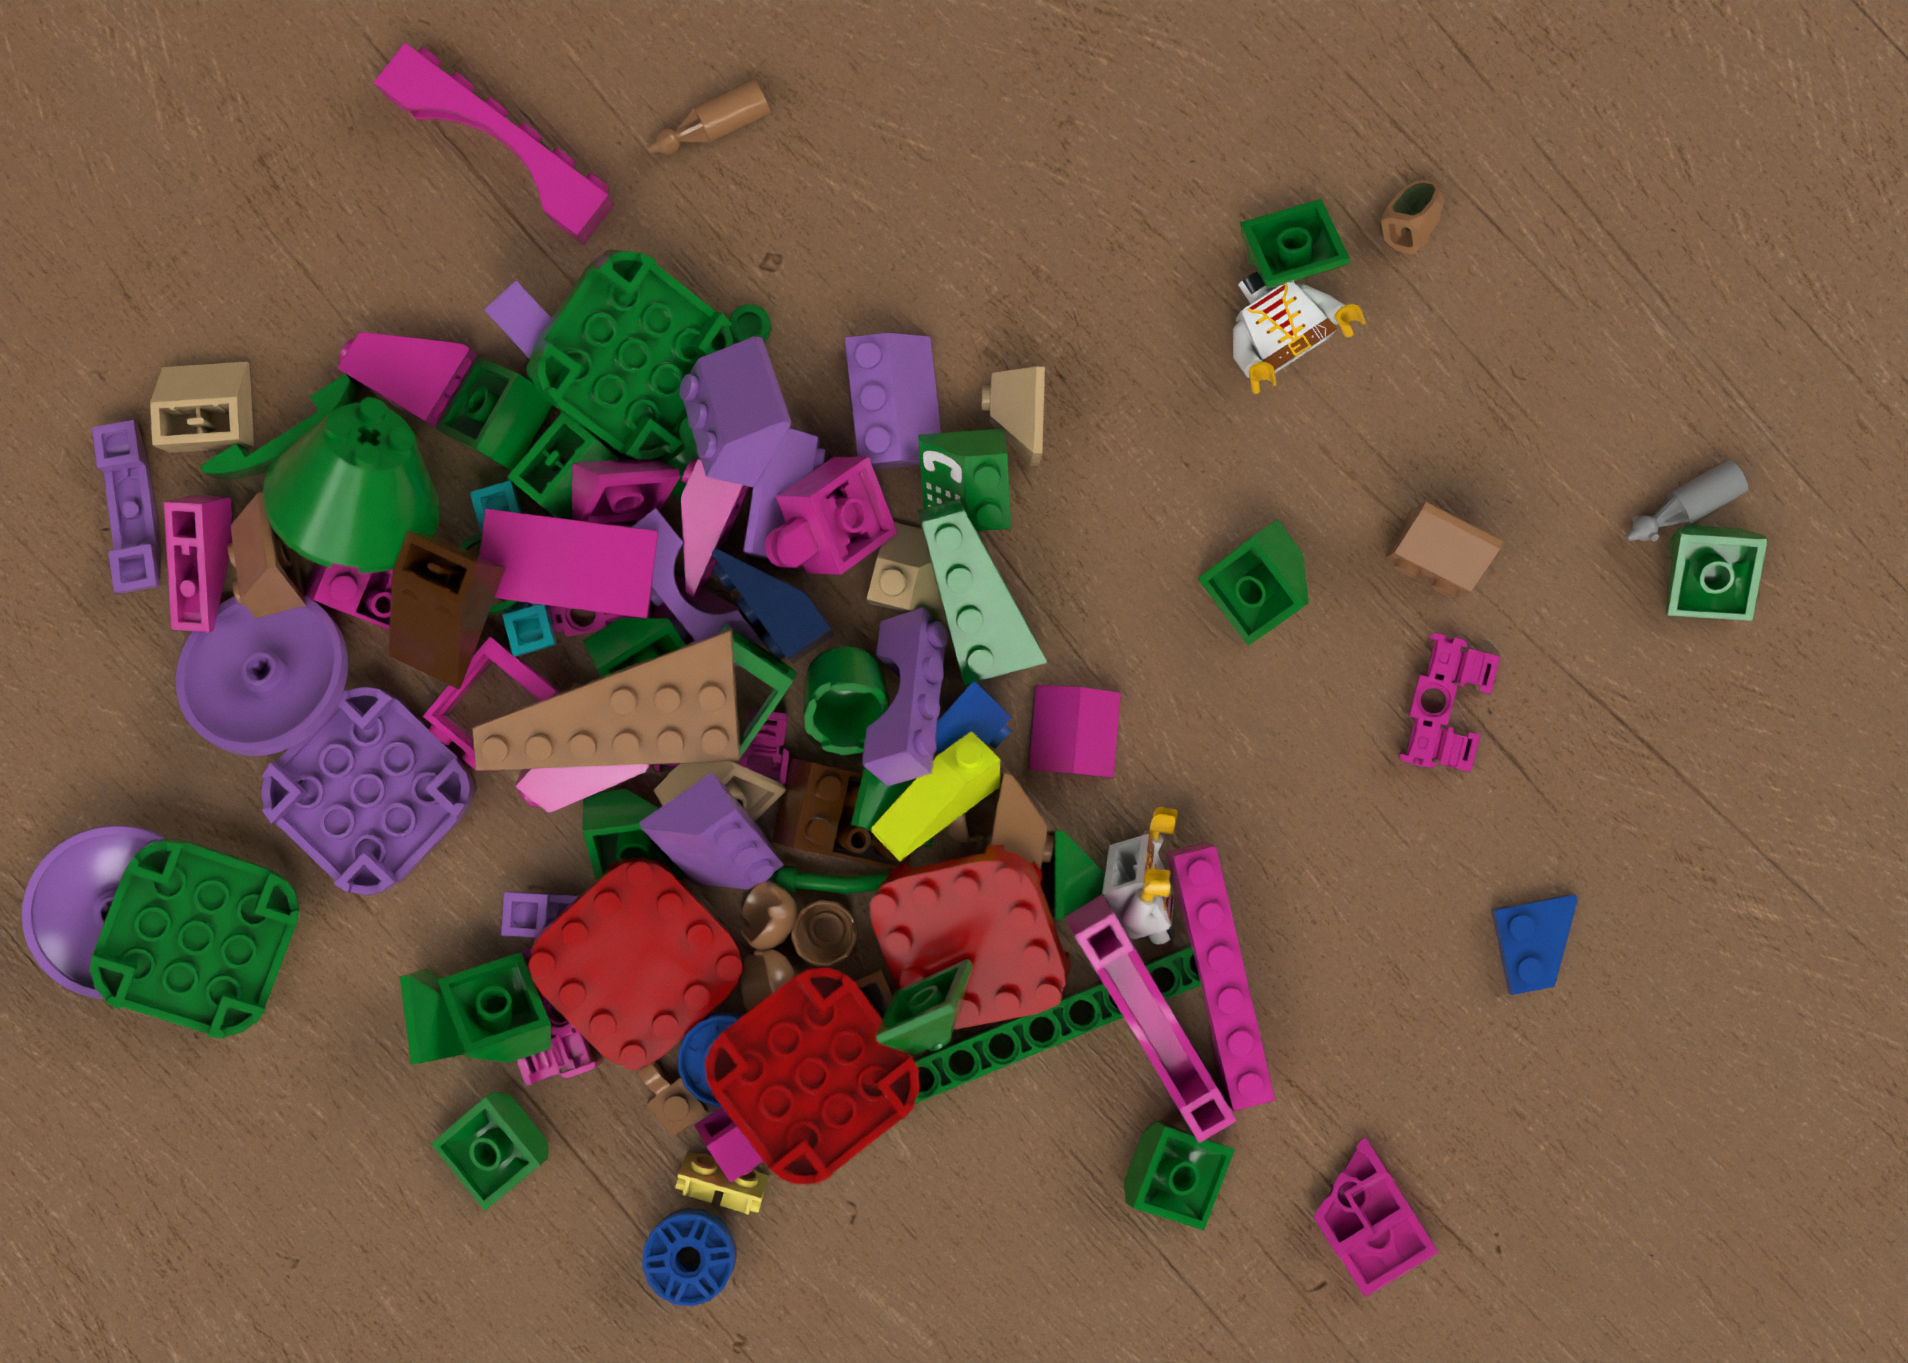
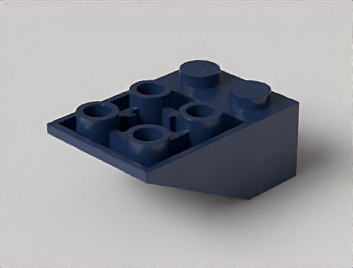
[711,549,834,664]

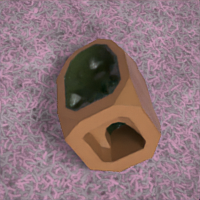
[1381,180,1445,255]

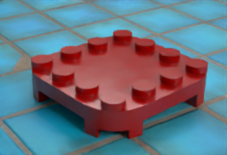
[870,845,1071,1030]
[529,856,743,1070]
[704,968,919,1185]

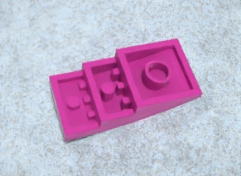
[480,509,658,618]

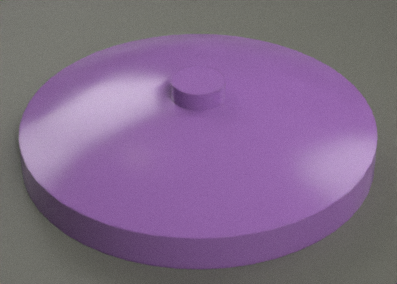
[176,596,348,756]
[22,824,165,999]

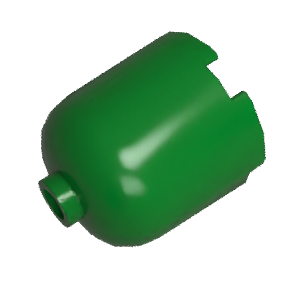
[804,646,890,755]

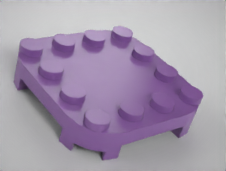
[261,687,476,895]

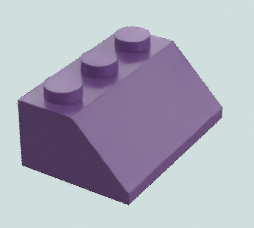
[845,333,941,471]
[680,336,792,487]
[744,428,826,568]
[639,772,784,890]

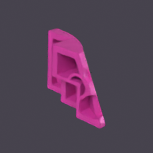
[1314,1137,1439,1298]

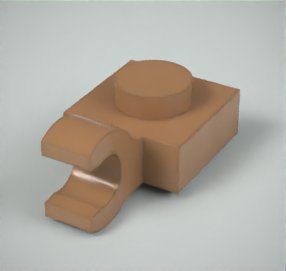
[638,1061,708,1138]

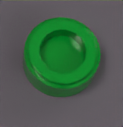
[729,304,772,343]

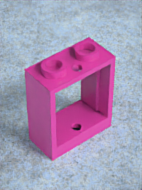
[423,637,561,773]

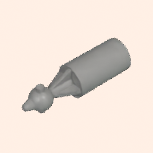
[1625,459,1748,541]

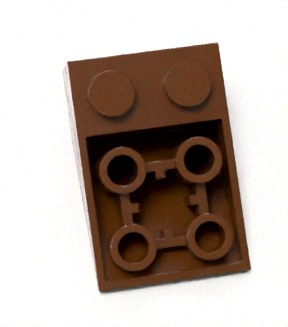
[389,531,505,689]
[772,758,911,869]

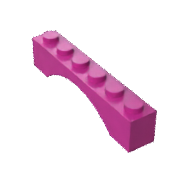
[373,43,614,245]
[1165,842,1275,1111]
[1065,895,1237,1143]

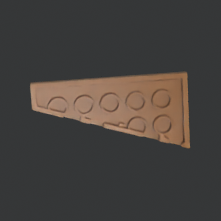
[472,628,741,771]

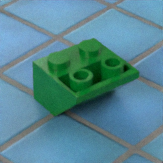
[507,412,620,520]

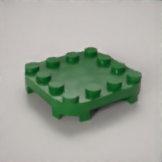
[527,249,734,460]
[89,838,299,1039]

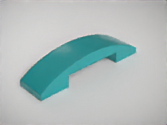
[470,480,556,657]

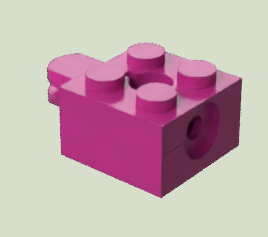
[765,456,898,575]

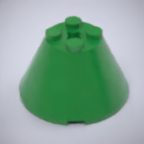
[262,398,440,573]

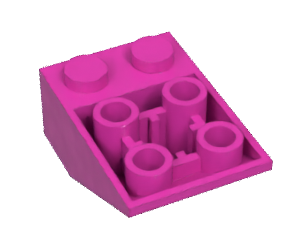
[304,563,393,630]

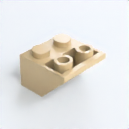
[150,362,254,453]

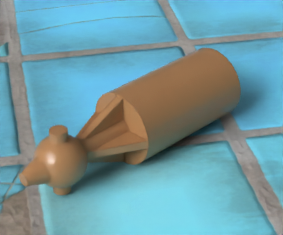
[647,78,771,154]

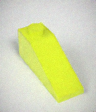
[871,731,1000,861]

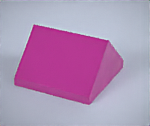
[572,459,680,526]
[1028,685,1121,778]

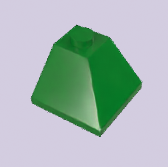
[1197,519,1309,646]
[583,618,687,677]
[582,789,684,880]
[1051,830,1111,920]
[437,952,551,1063]
[875,959,973,1055]
[399,969,465,1065]

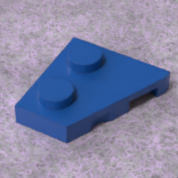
[1492,894,1577,995]

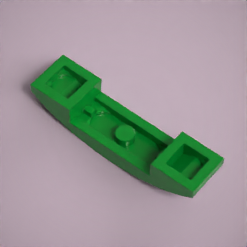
[200,374,361,479]

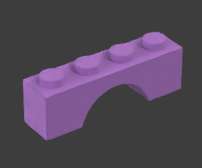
[631,508,765,667]
[862,607,948,786]

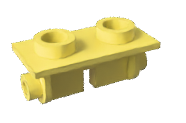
[675,1151,770,1215]

